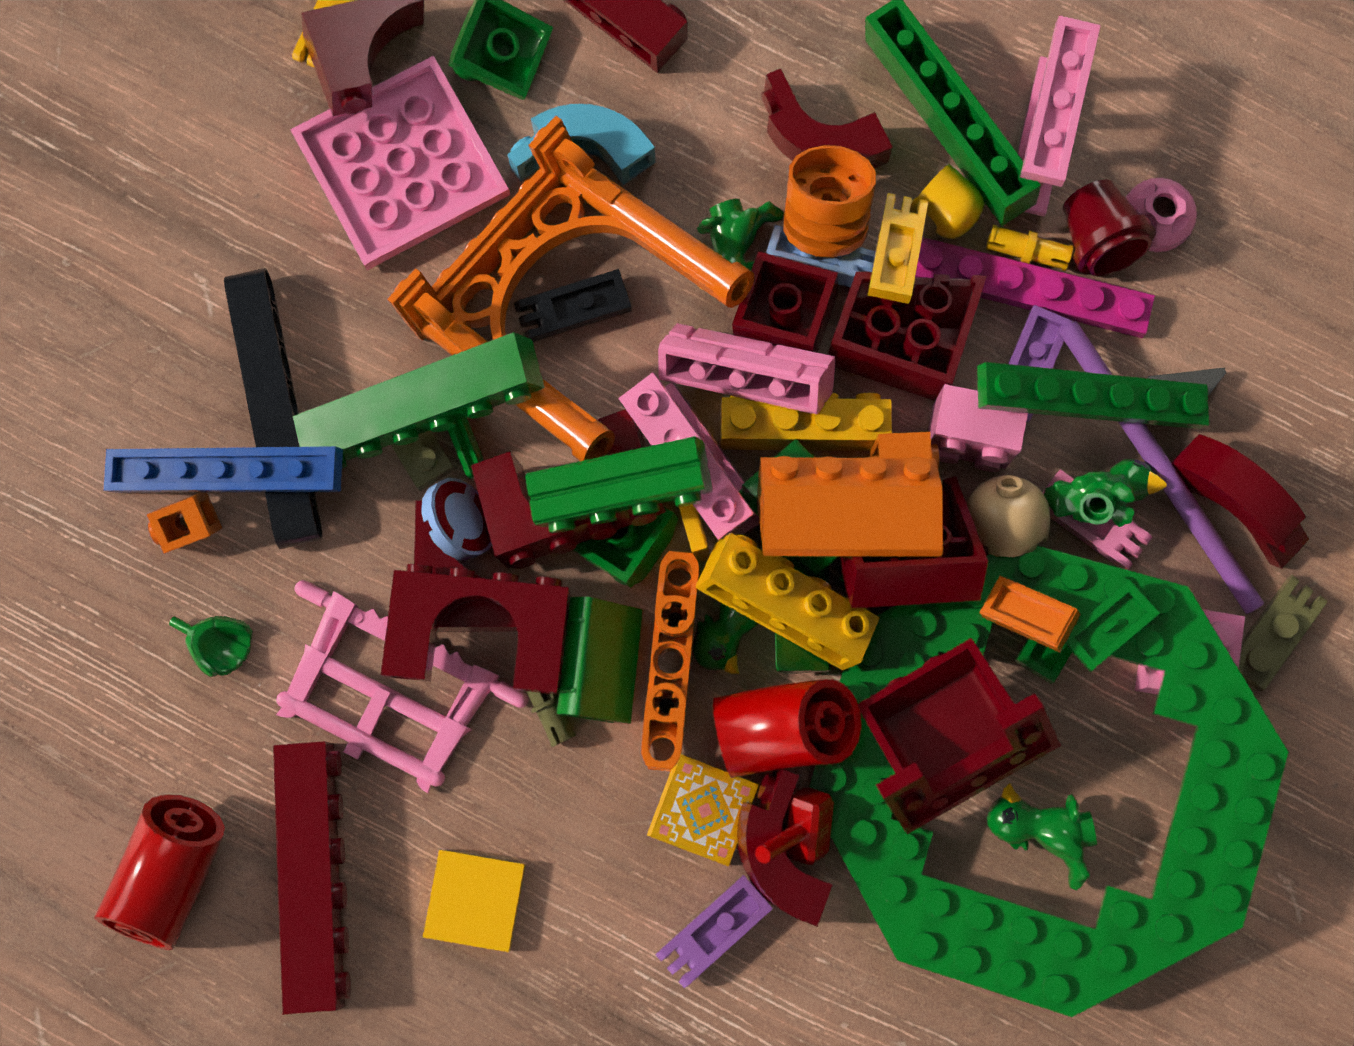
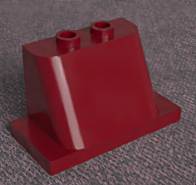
[858,638,1061,834]

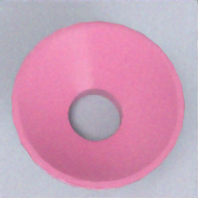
[1126,178,1197,252]

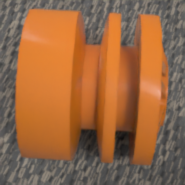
[783,145,876,258]

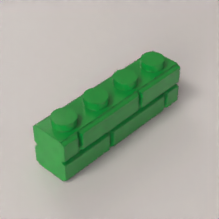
[525,436,713,533]

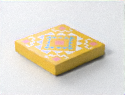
[647,754,759,867]

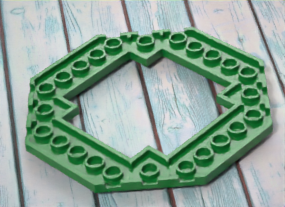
[809,545,1289,1017]

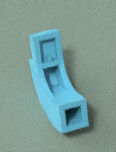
[507,104,656,185]

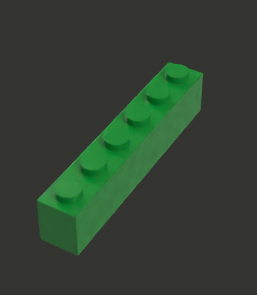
[865,0,1041,226]
[293,332,545,468]

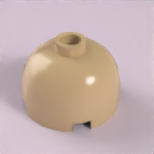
[967,475,1050,557]

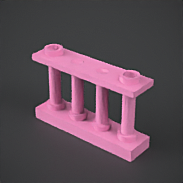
[1017,16,1101,217]
[618,373,760,540]

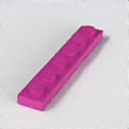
[915,237,1155,338]

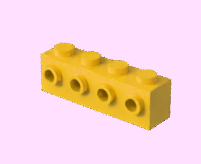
[721,393,892,451]
[695,533,880,670]

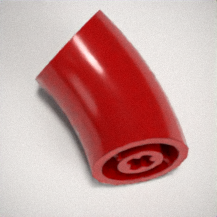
[713,679,862,778]
[94,794,225,950]

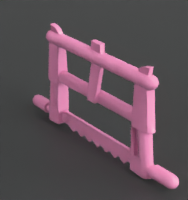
[276,580,529,794]

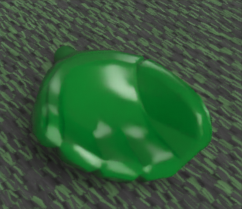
[169,616,253,677]

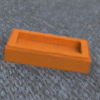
[979,575,1081,653]

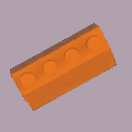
[757,456,943,557]

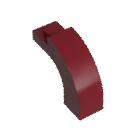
[761,68,893,169]
[1172,434,1309,569]
[737,769,833,927]

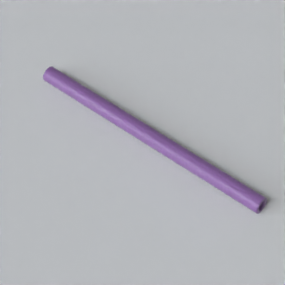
[1059,321,1264,614]

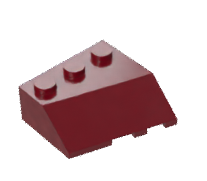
[828,272,987,401]
[841,476,988,608]

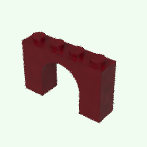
[471,409,666,569]
[381,564,571,695]

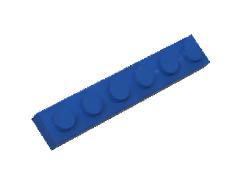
[103,446,343,493]

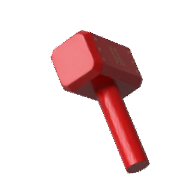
[755,788,834,865]

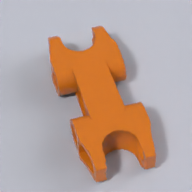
[641,551,699,772]

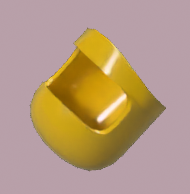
[910,164,984,239]

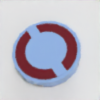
[421,478,492,561]

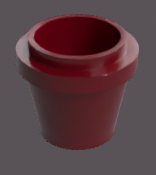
[1063,179,1156,277]

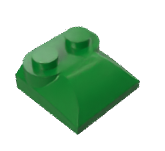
[448,0,554,100]
[572,507,678,588]

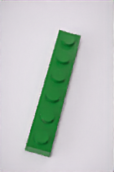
[977,362,1209,429]

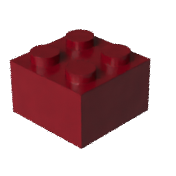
[732,251,838,353]

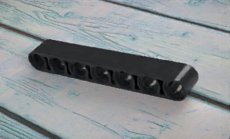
[224,268,323,549]

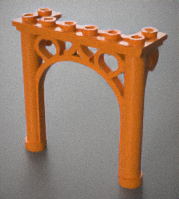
[387,116,754,461]

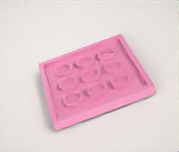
[290,56,511,270]

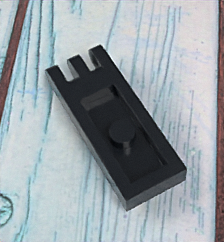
[514,269,632,342]

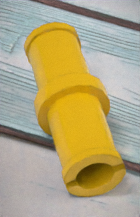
[986,224,1073,271]

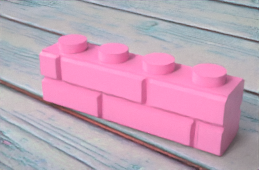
[658,323,835,415]

